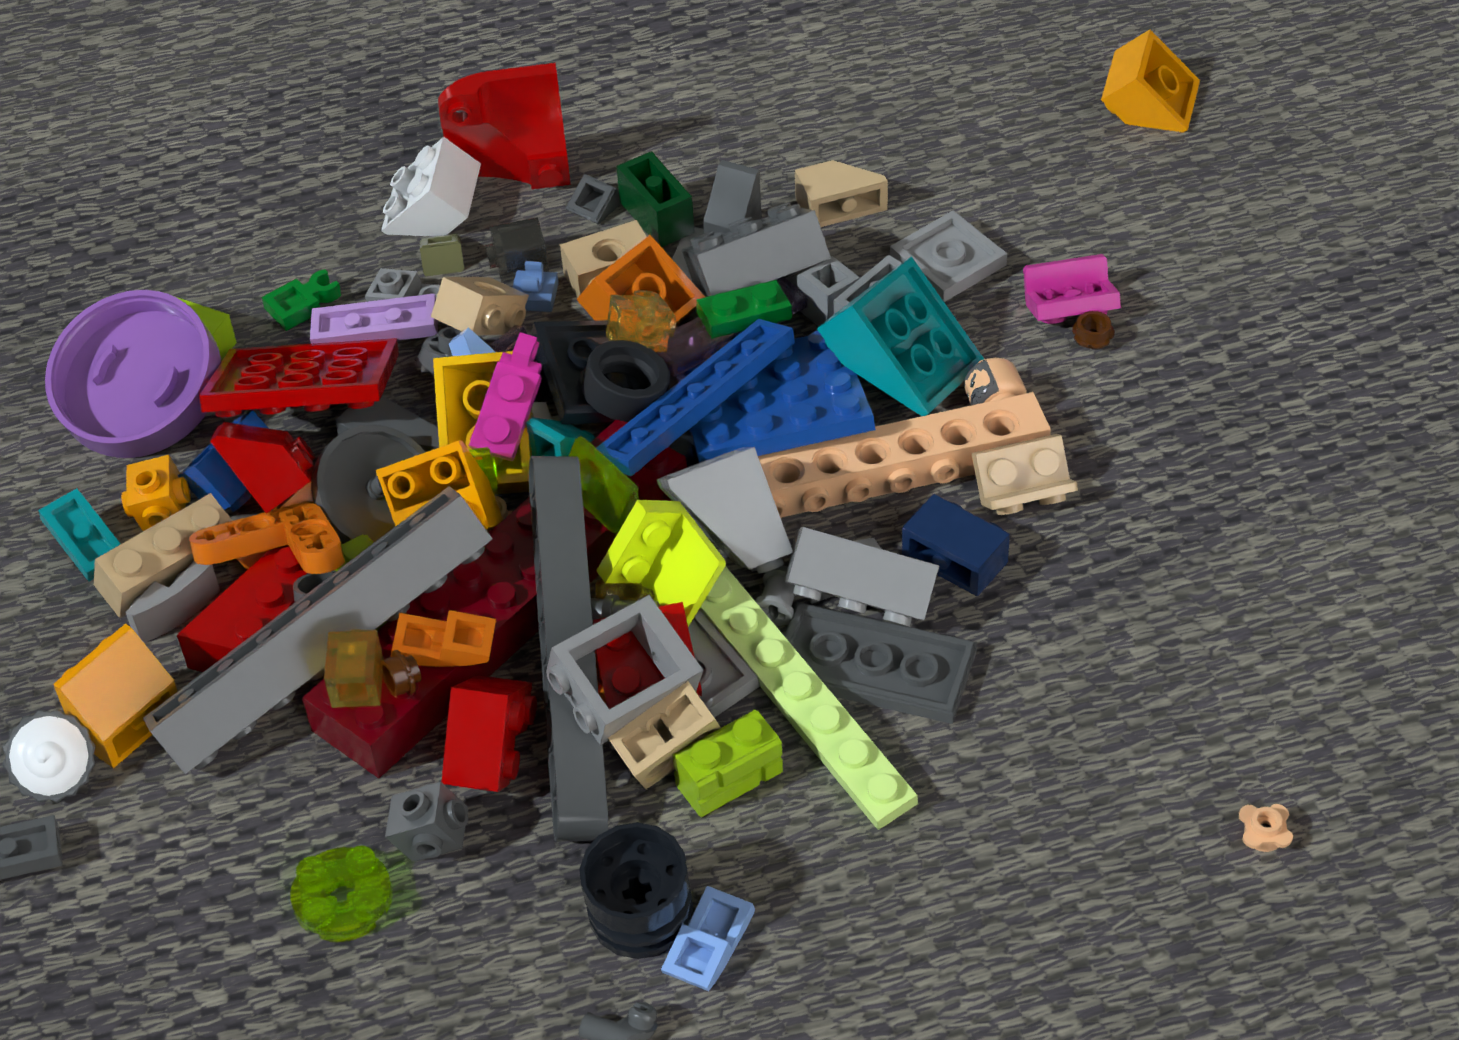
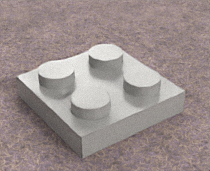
[890,210,1007,302]

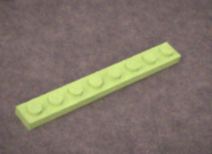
[700,566,918,830]

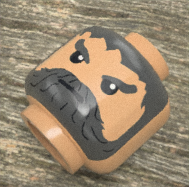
[964,357,1027,405]

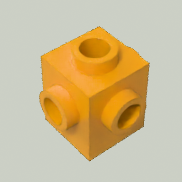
[121,455,191,531]

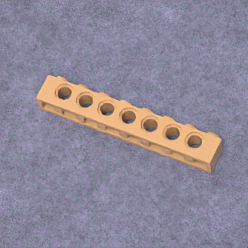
[758,392,1051,518]

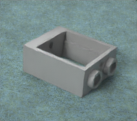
[546,595,703,745]

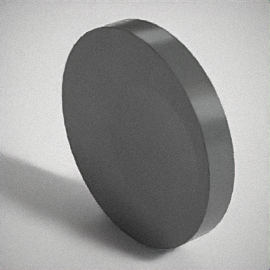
[311,425,425,543]

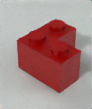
[441,675,537,792]

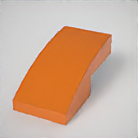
[391,610,496,667]

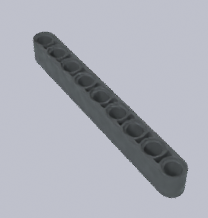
[529,456,608,842]

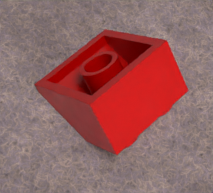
[210,422,316,514]

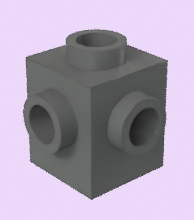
[385,782,468,861]

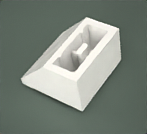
[381,137,481,236]

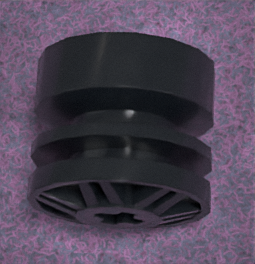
[579,822,694,959]

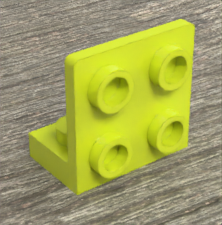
[597,500,726,627]

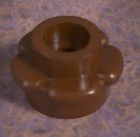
[1072,311,1115,349]
[380,650,421,697]

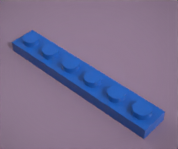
[594,319,795,476]

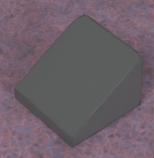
[565,174,621,225]

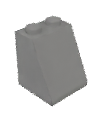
[656,447,793,574]

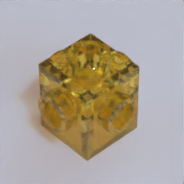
[606,290,676,352]

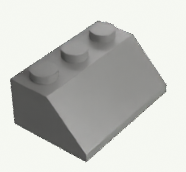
[785,527,939,627]

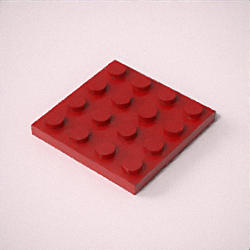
[199,338,399,417]

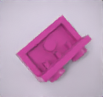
[1023,254,1121,324]

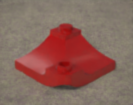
[438,63,571,189]

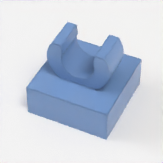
[512,261,559,312]

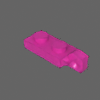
[469,332,542,462]

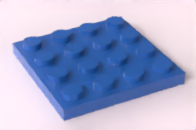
[673,331,876,463]

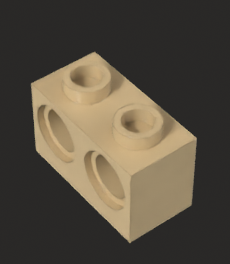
[608,681,721,789]

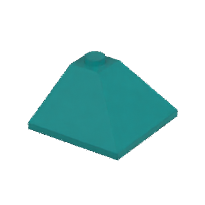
[817,256,984,416]

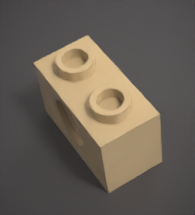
[560,220,647,298]
[431,277,529,336]

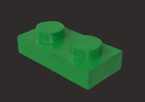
[696,280,792,339]

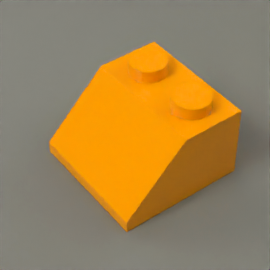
[1101,29,1200,133]

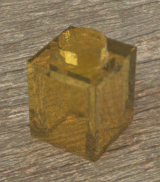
[324,629,384,708]

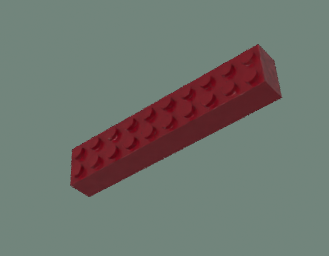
[303,420,687,779]

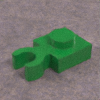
[262,269,342,331]

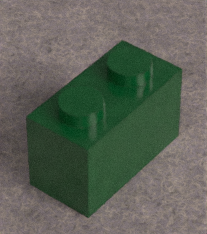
[616,151,695,247]

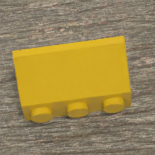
[433,351,532,495]

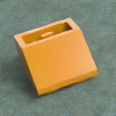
[376,440,503,529]
[53,623,178,769]

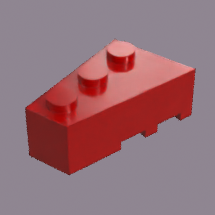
[177,545,308,672]

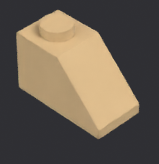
[795,160,888,227]

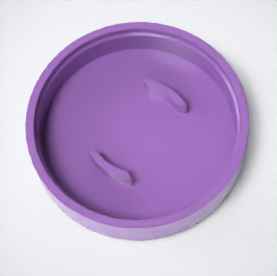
[45,290,221,458]

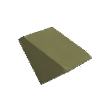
[420,234,464,276]

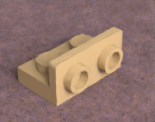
[972,434,1078,515]

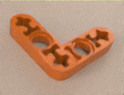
[189,503,345,574]

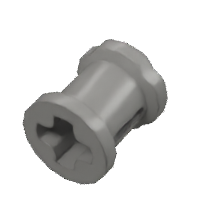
[755,565,797,626]

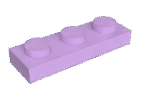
[310,293,438,344]

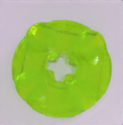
[290,845,393,942]

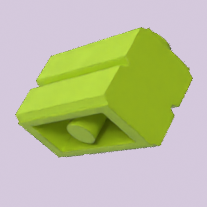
[672,710,783,817]

